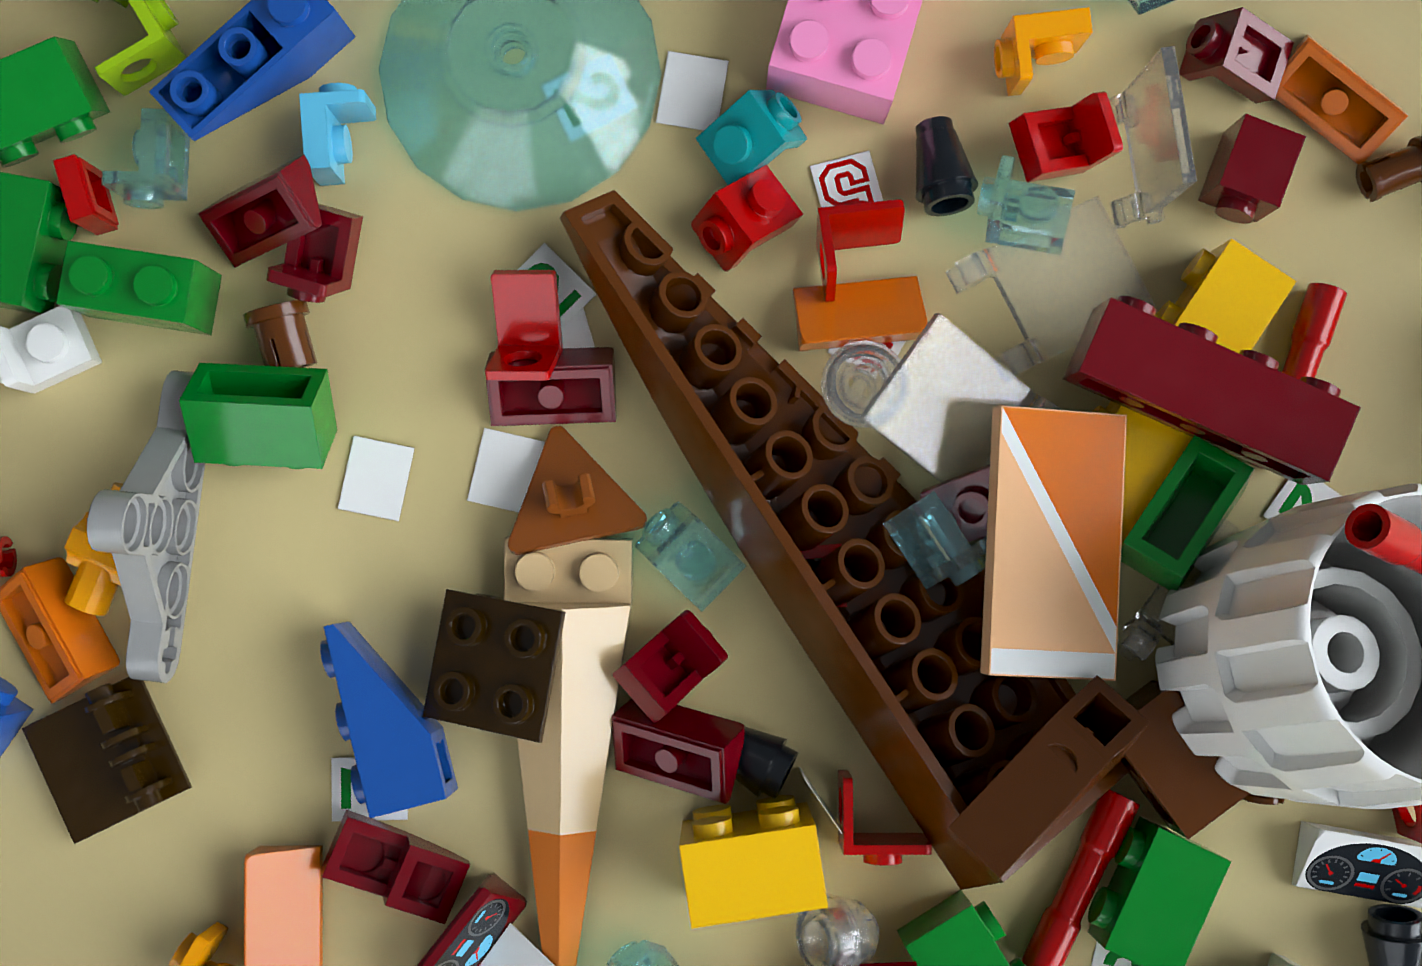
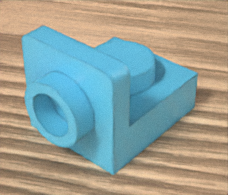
[299,83,376,186]

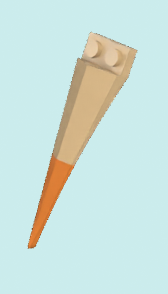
[504,536,633,966]

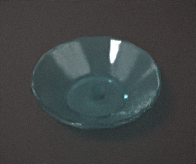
[379,0,661,211]

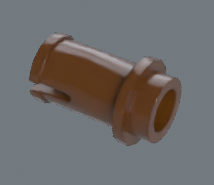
[1356,136,1422,202]

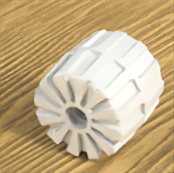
[1155,483,1422,809]

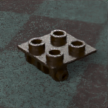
[422,589,566,743]
[22,677,192,844]

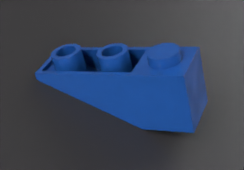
[149,0,356,141]
[320,621,458,818]

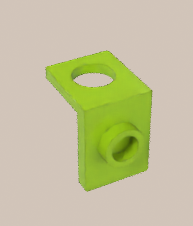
[95,0,187,96]

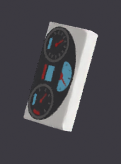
[1292,821,1422,908]

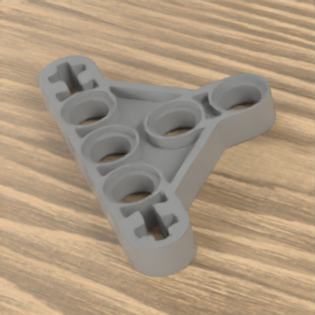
[87,370,205,683]

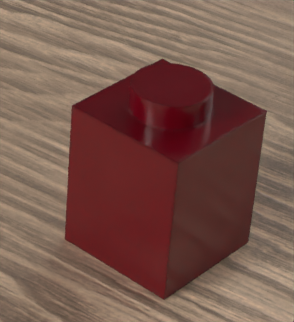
[1198,114,1306,224]

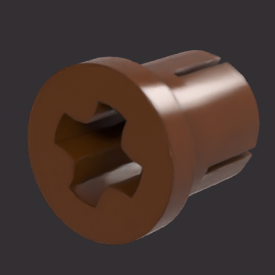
[243,300,318,368]

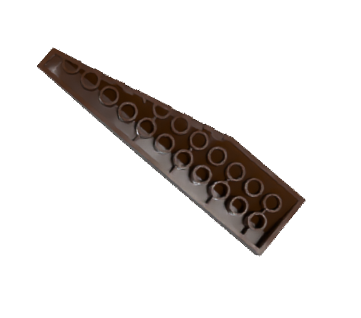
[560,190,1128,890]

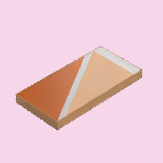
[980,405,1127,681]

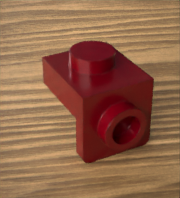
[266,203,363,303]
[612,610,728,724]

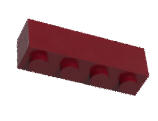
[1063,296,1361,485]

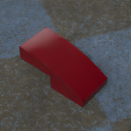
[321,810,470,924]

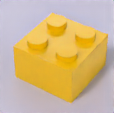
[679,795,828,929]

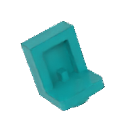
[695,90,807,185]

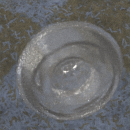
[821,340,908,428]
[796,893,880,966]

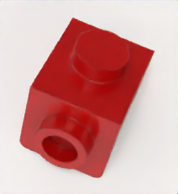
[1008,91,1123,183]
[691,165,804,272]

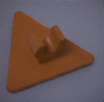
[508,426,647,555]

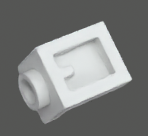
[0,306,102,394]

